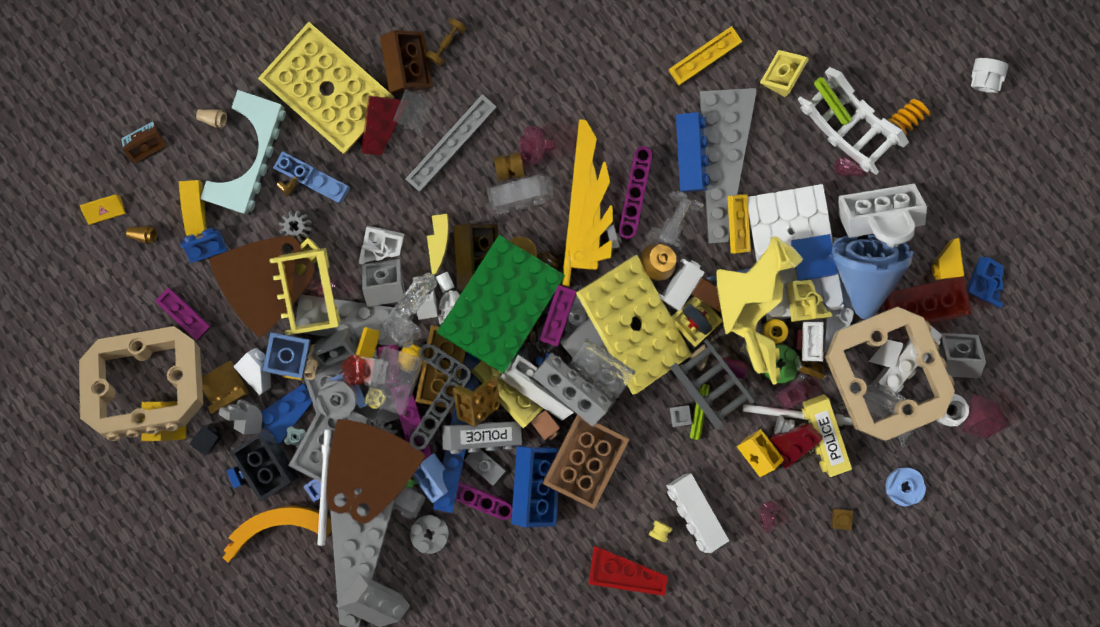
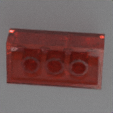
[884,276,972,331]

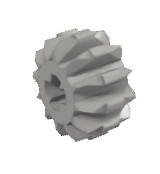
[279,211,312,243]

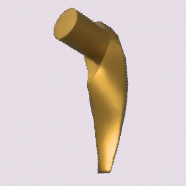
[277,176,297,197]

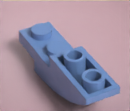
[273,151,350,204]

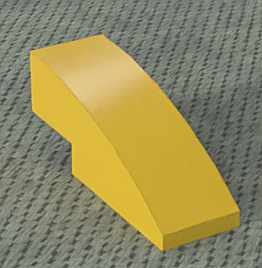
[179,180,206,236]

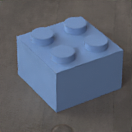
[263,332,311,378]

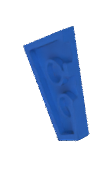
[261,383,312,445]

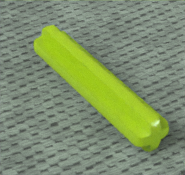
[814,77,852,125]
[690,384,710,440]

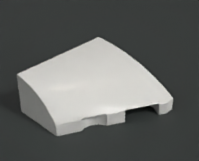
[359,226,405,264]

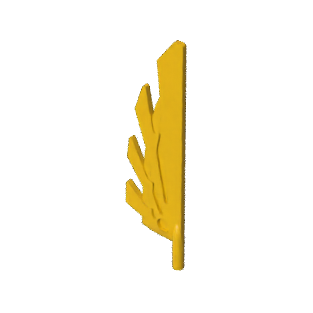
[562,119,613,287]

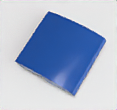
[791,234,837,281]

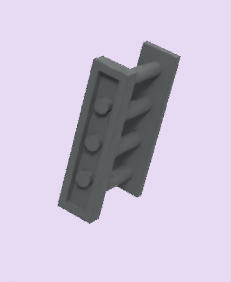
[670,339,756,430]

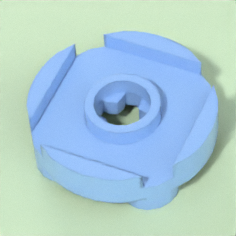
[885,467,926,506]

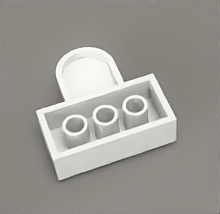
[838,184,927,247]

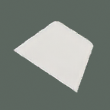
[869,340,903,369]

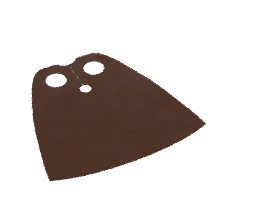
[209,236,314,338]
[326,419,425,524]

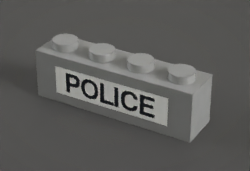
[442,421,522,454]

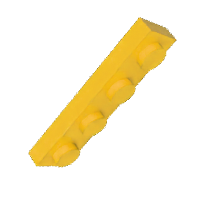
[668,26,742,86]

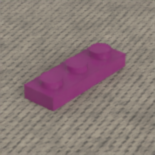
[539,285,577,346]
[155,287,211,341]

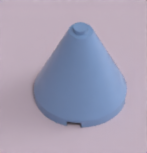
[832,234,913,319]

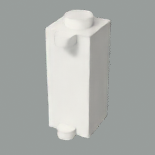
[659,258,705,311]

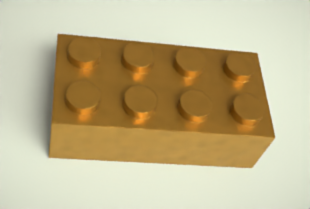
[415,325,466,409]

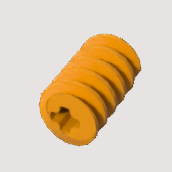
[887,99,931,136]

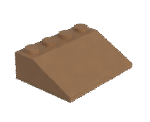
[543,414,629,509]

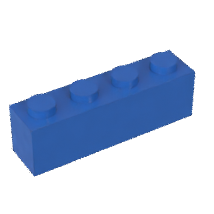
[676,112,710,193]

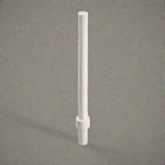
[743,404,854,426]
[317,429,332,546]

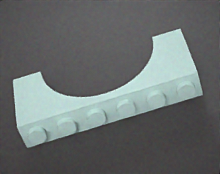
[200,90,286,215]

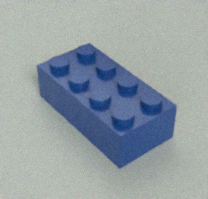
[511,446,560,527]

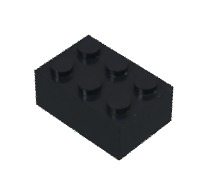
[229,428,299,502]

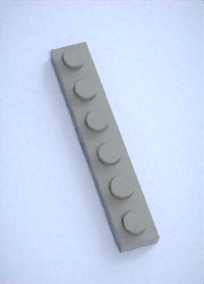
[406,94,497,192]

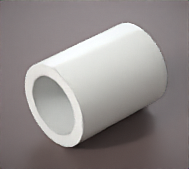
[436,272,455,293]

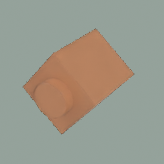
[531,410,560,440]

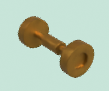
[425,17,467,66]

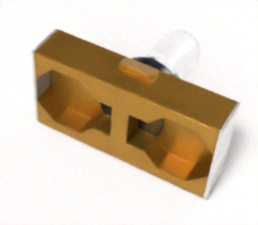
[794,356,827,383]

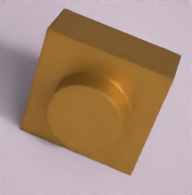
[831,508,853,530]

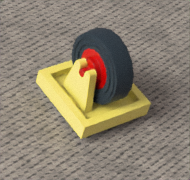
[671,296,723,347]

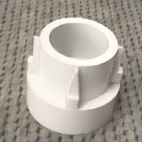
[971,58,1009,93]
[937,394,970,426]

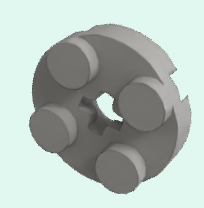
[316,380,357,420]
[410,514,449,554]

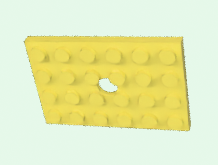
[258,22,395,155]
[576,255,692,395]

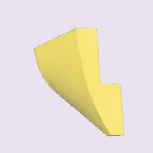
[787,280,832,322]

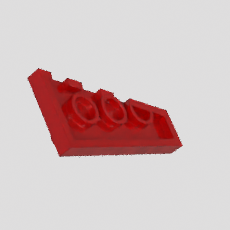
[588,545,668,596]

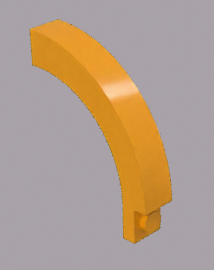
[223,506,332,563]

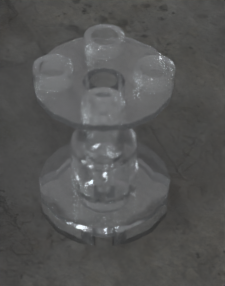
[648,191,704,252]

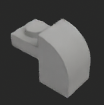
[219,399,262,434]

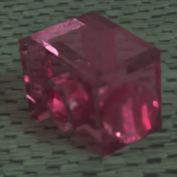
[775,382,807,410]

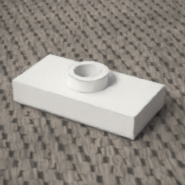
[802,322,824,361]

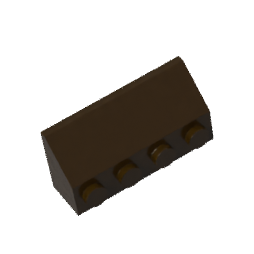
[454,223,498,295]

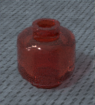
[342,355,368,385]

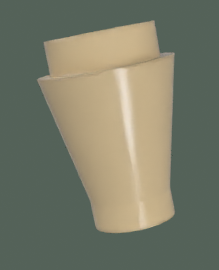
[196,109,227,128]

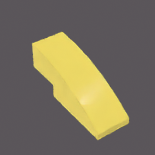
[427,214,449,275]

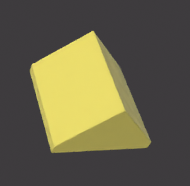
[760,50,809,97]

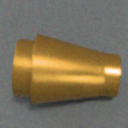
[126,225,157,244]

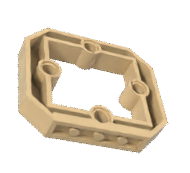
[825,307,955,441]
[79,326,203,441]

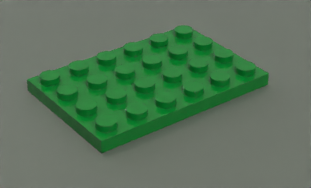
[437,235,565,374]

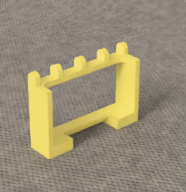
[270,248,341,335]

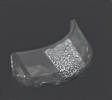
[838,382,916,448]

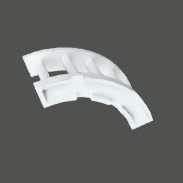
[798,67,909,175]

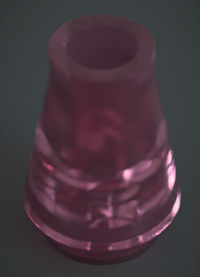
[833,157,864,177]

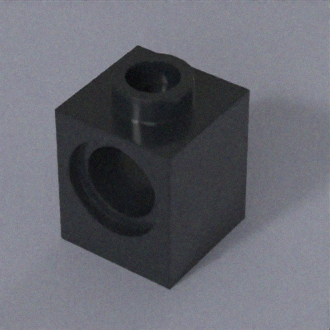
[189,424,223,456]

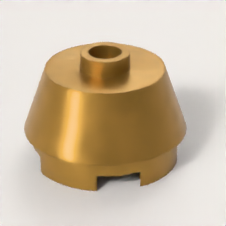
[640,244,676,281]

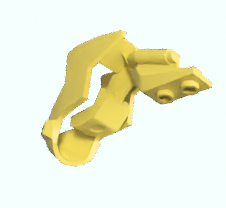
[717,236,803,384]

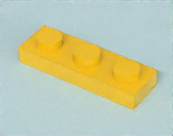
[728,194,751,254]

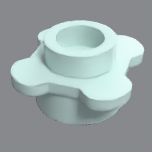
[284,426,306,447]

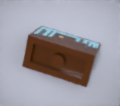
[120,121,167,164]

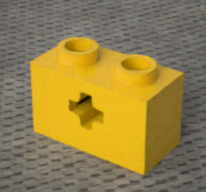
[737,429,784,477]

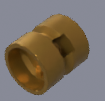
[494,152,525,182]

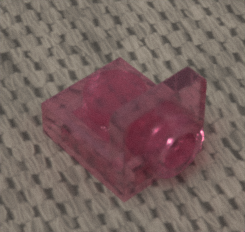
[758,502,780,533]

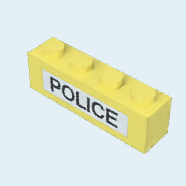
[802,394,852,477]

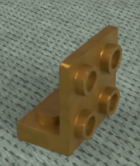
[202,361,250,414]
[453,375,500,427]

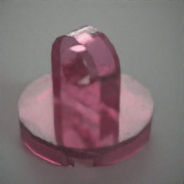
[519,126,556,164]

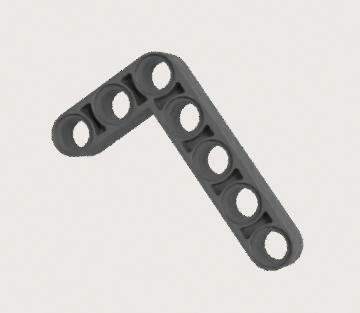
[410,344,471,450]

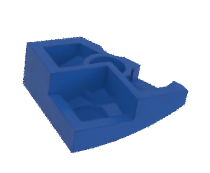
[965,257,1004,308]

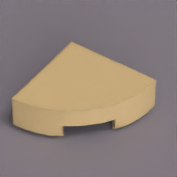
[690,344,708,371]

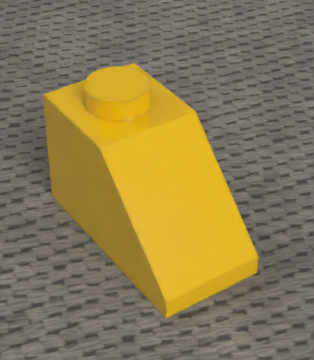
[931,238,964,280]

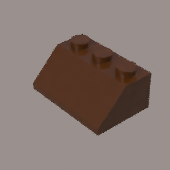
[380,30,433,93]

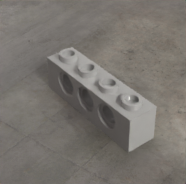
[533,353,611,427]

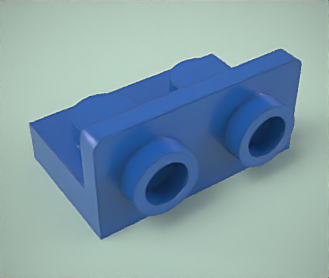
[180,228,227,263]

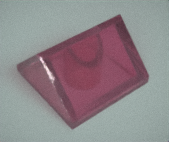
[962,394,1008,439]

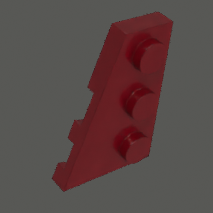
[361,95,407,155]
[768,424,824,469]

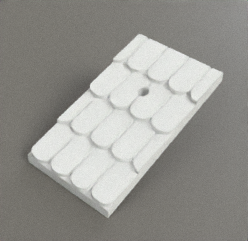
[748,184,844,321]

